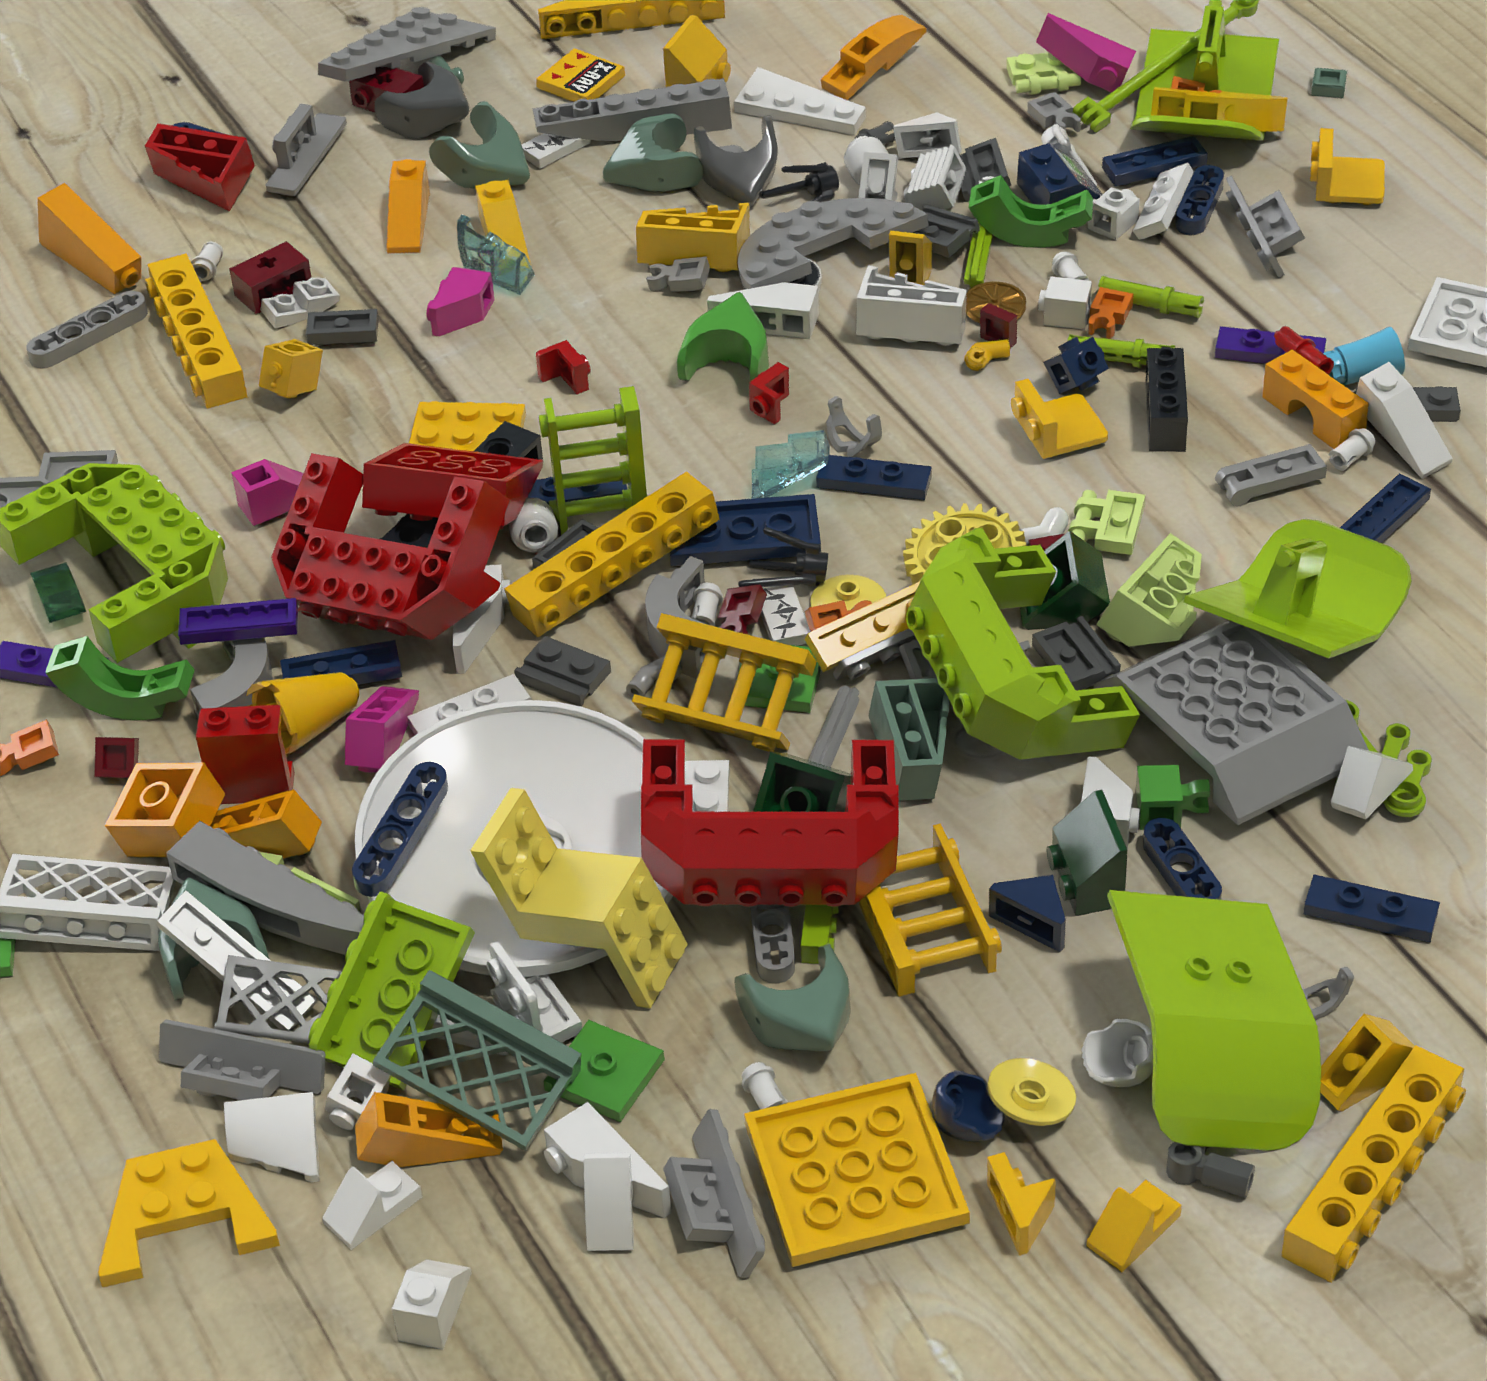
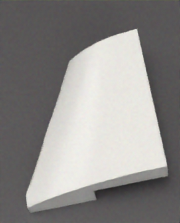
[224,1092,320,1183]

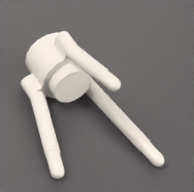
[1042,124,1097,186]

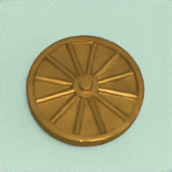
[966,281,1026,323]

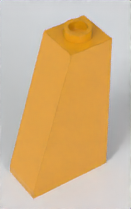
[37,183,141,294]

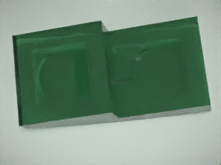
[30,562,86,623]

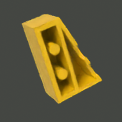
[636,203,750,272]

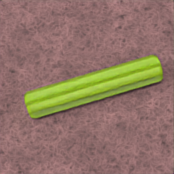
[963,222,993,289]

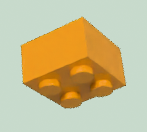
[105,763,225,857]

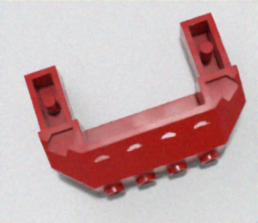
[271,453,510,640]
[641,739,899,907]

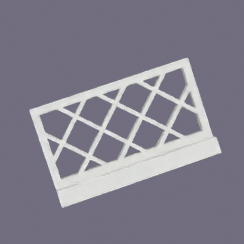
[0,854,176,951]

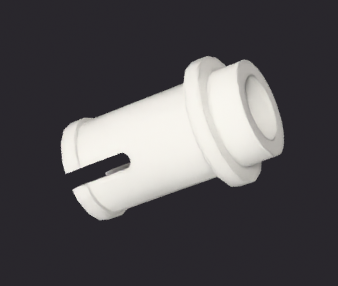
[191,241,223,281]
[1052,252,1090,281]
[1329,428,1375,471]
[691,582,723,626]
[741,1062,788,1110]

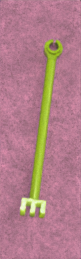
[1073,0,1259,133]

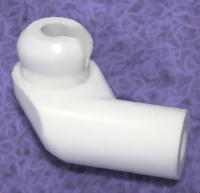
[1021,507,1069,546]

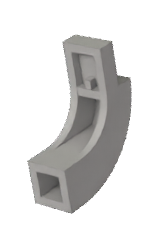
[645,556,708,679]
[190,638,273,718]

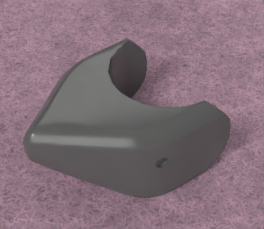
[375,61,469,139]
[694,116,778,207]

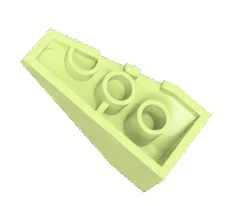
[1096,533,1202,647]

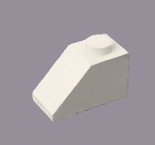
[1081,756,1140,849]
[392,1259,471,1350]

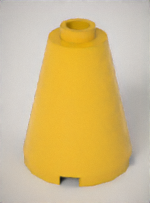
[246,672,359,757]

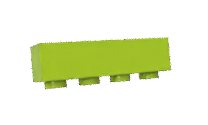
[801,905,839,964]

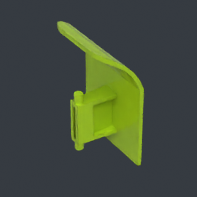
[1130,0,1279,141]
[1183,519,1412,659]
[1107,890,1321,1150]

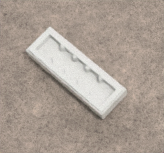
[1133,163,1194,240]
[407,674,531,735]

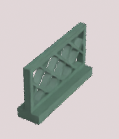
[373,970,581,1151]

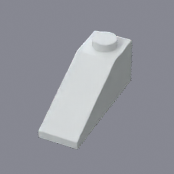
[707,282,819,339]
[1356,362,1453,479]
[453,564,511,674]
[544,1102,671,1218]

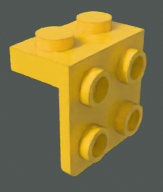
[1310,128,1385,205]
[1011,378,1108,459]

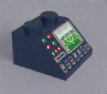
[1016,143,1103,205]

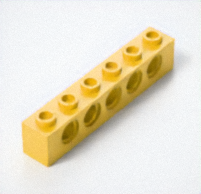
[145,253,248,409]
[504,471,720,637]
[1281,1045,1466,1283]

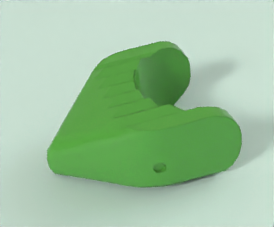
[677,292,769,381]

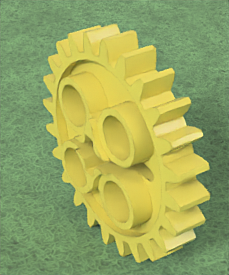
[903,503,1026,585]

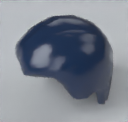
[932,1070,1006,1142]

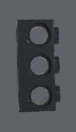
[1145,347,1188,452]

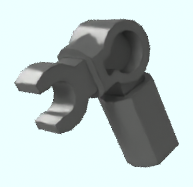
[1166,1142,1255,1198]

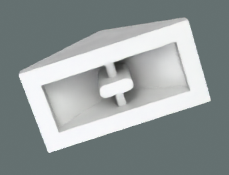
[893,112,962,158]
[1331,746,1413,819]

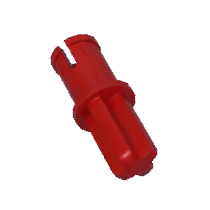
[1274,326,1334,375]

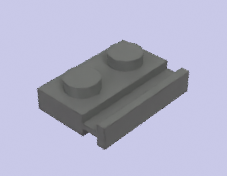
[960,137,1012,202]
[913,204,980,258]
[1032,616,1121,690]
[514,636,611,707]

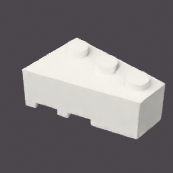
[856,265,967,346]

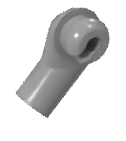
[626,656,682,697]

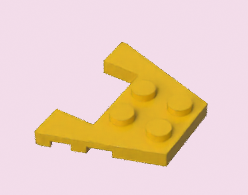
[98,1139,280,1288]

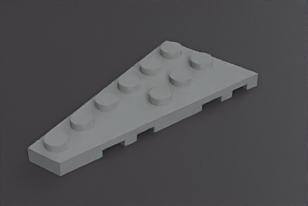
[318,7,496,82]

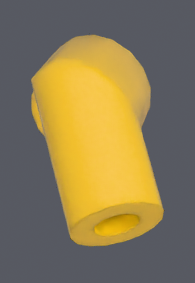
[964,339,1010,371]

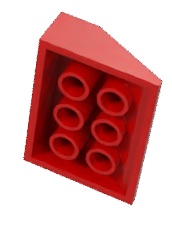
[362,443,543,530]

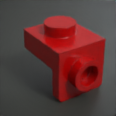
[536,340,591,394]
[749,362,789,424]

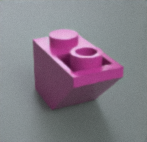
[426,267,495,337]
[231,459,303,526]

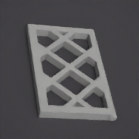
[214,955,342,1044]

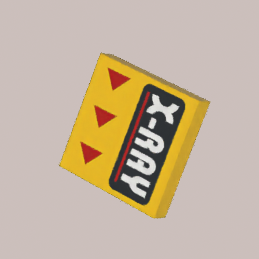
[536,48,625,102]

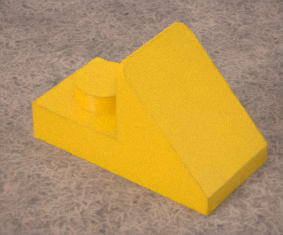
[987,1152,1056,1256]
[1086,1180,1182,1272]

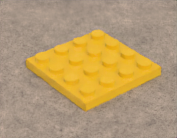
[744,1073,970,1267]

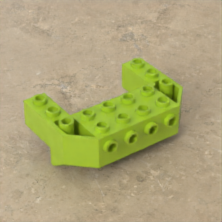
[0,463,228,663]
[905,528,1140,760]

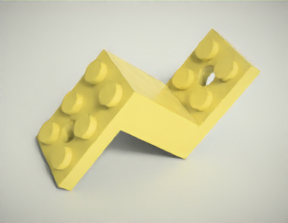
[470,788,688,1008]

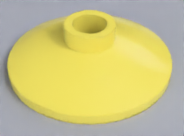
[810,575,886,611]
[987,1058,1076,1126]

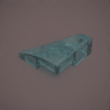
[457,214,535,295]
[752,430,830,499]

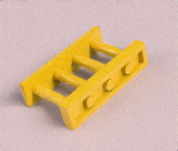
[632,613,817,752]
[858,823,1002,997]

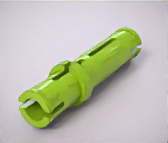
[1097,276,1204,318]
[1067,334,1176,368]

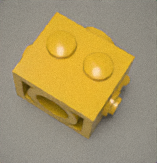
[259,339,323,398]

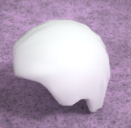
[1082,1019,1153,1088]

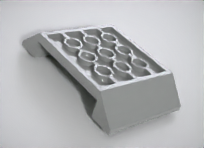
[1093,621,1369,825]

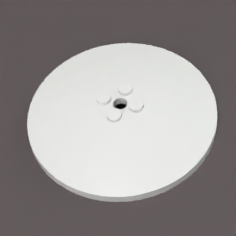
[355,700,673,977]

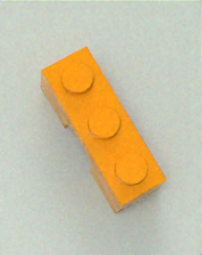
[1262,350,1369,449]

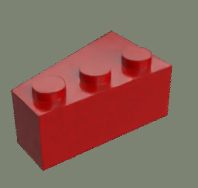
[145,123,255,212]

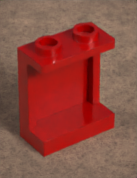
[196,705,295,804]

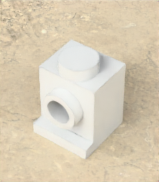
[1088,187,1140,241]
[325,1053,391,1130]

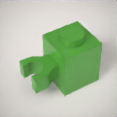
[1136,765,1210,830]

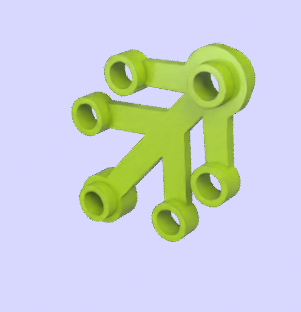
[1335,700,1432,817]

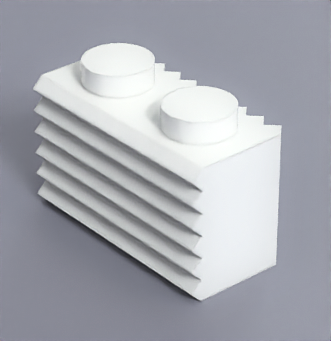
[904,145,966,211]

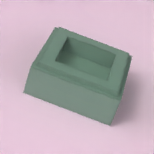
[1311,68,1347,98]

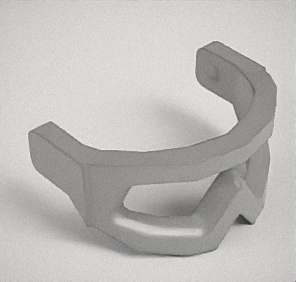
[826,396,882,457]
[1303,967,1354,1020]

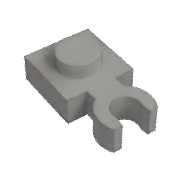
[1027,92,1081,132]
[646,257,710,292]

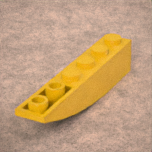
[538,0,725,39]

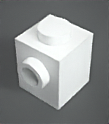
[1038,276,1092,330]

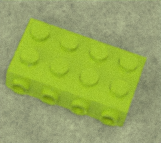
[309,891,475,1090]

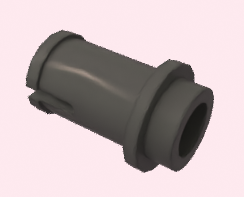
[855,121,895,145]

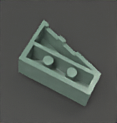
[868,678,950,801]

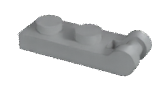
[1215,444,1327,506]

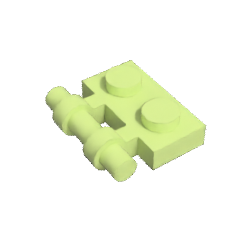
[1007,52,1081,95]
[1068,490,1145,555]

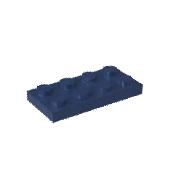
[670,494,821,566]

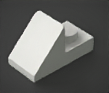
[858,152,899,201]
[322,1161,422,1250]

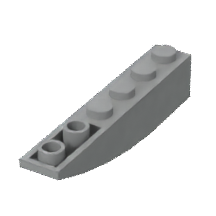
[533,78,732,141]
[166,821,364,955]

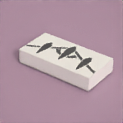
[522,134,591,169]
[761,585,810,646]

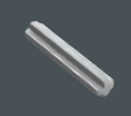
[808,685,859,767]

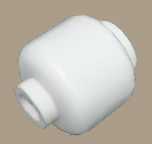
[844,136,888,185]
[507,498,558,552]

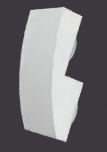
[261,277,340,328]
[584,1152,634,1251]

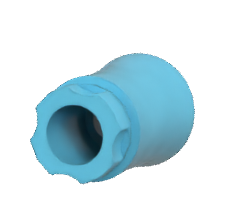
[1323,327,1405,385]

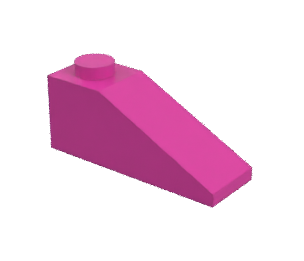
[1036,13,1136,93]
[345,686,419,773]

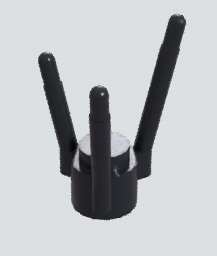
[762,162,839,202]
[738,527,828,587]

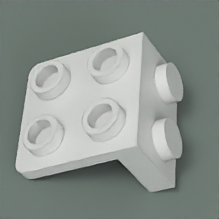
[487,941,582,1043]

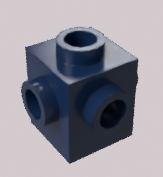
[1043,337,1109,394]

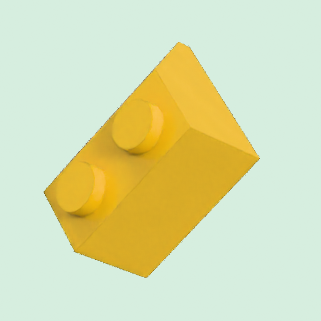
[663,15,731,87]

